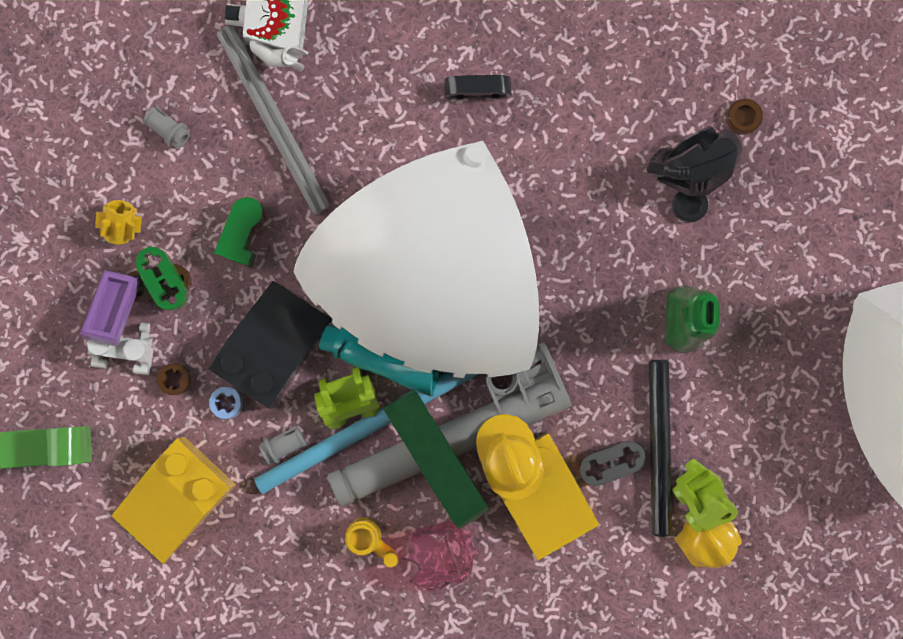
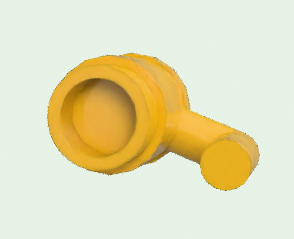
[345,517,399,568]

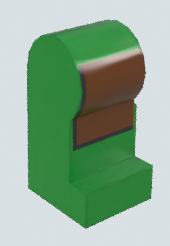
[214,197,266,268]

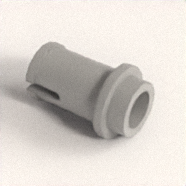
[143,106,190,149]
[259,425,307,464]

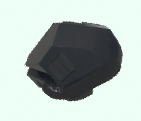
[647,126,743,196]

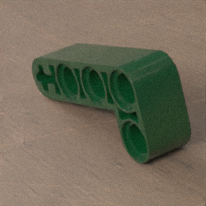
[383,389,490,530]

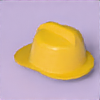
[476,414,544,500]
[674,521,742,568]

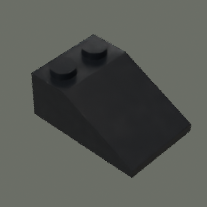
[208,281,332,409]

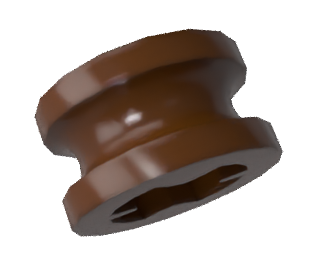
[157,364,191,395]

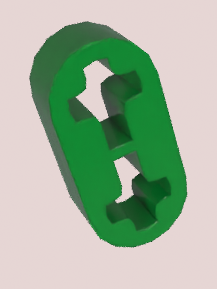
[135,247,189,311]

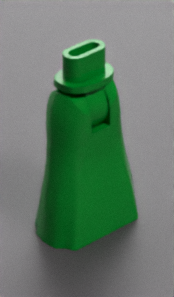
[666,285,720,353]

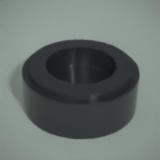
[672,191,708,223]

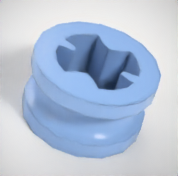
[209,387,243,419]

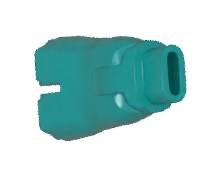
[319,325,441,397]

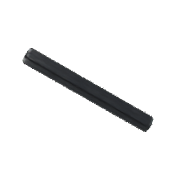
[649,359,672,537]

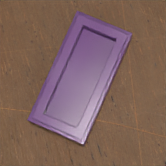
[80,270,140,347]

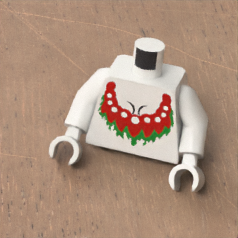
[225,0,309,72]

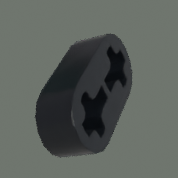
[444,75,512,100]

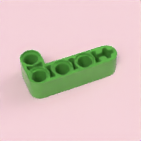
[0,426,92,468]

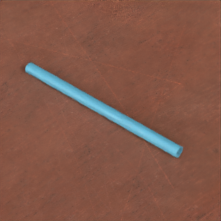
[254,372,478,494]

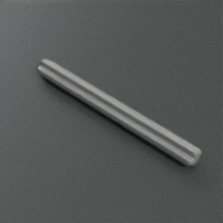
[217,25,330,215]

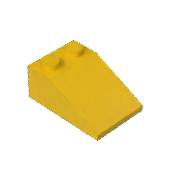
[501,432,599,561]
[111,437,236,564]

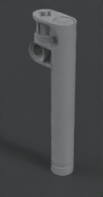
[328,342,572,507]

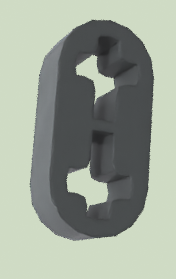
[578,441,645,486]

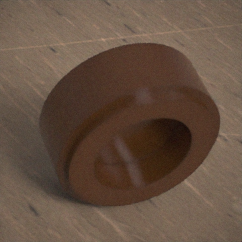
[726,98,763,135]

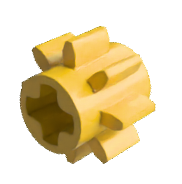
[95,200,142,245]

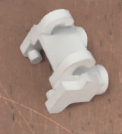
[87,322,154,375]

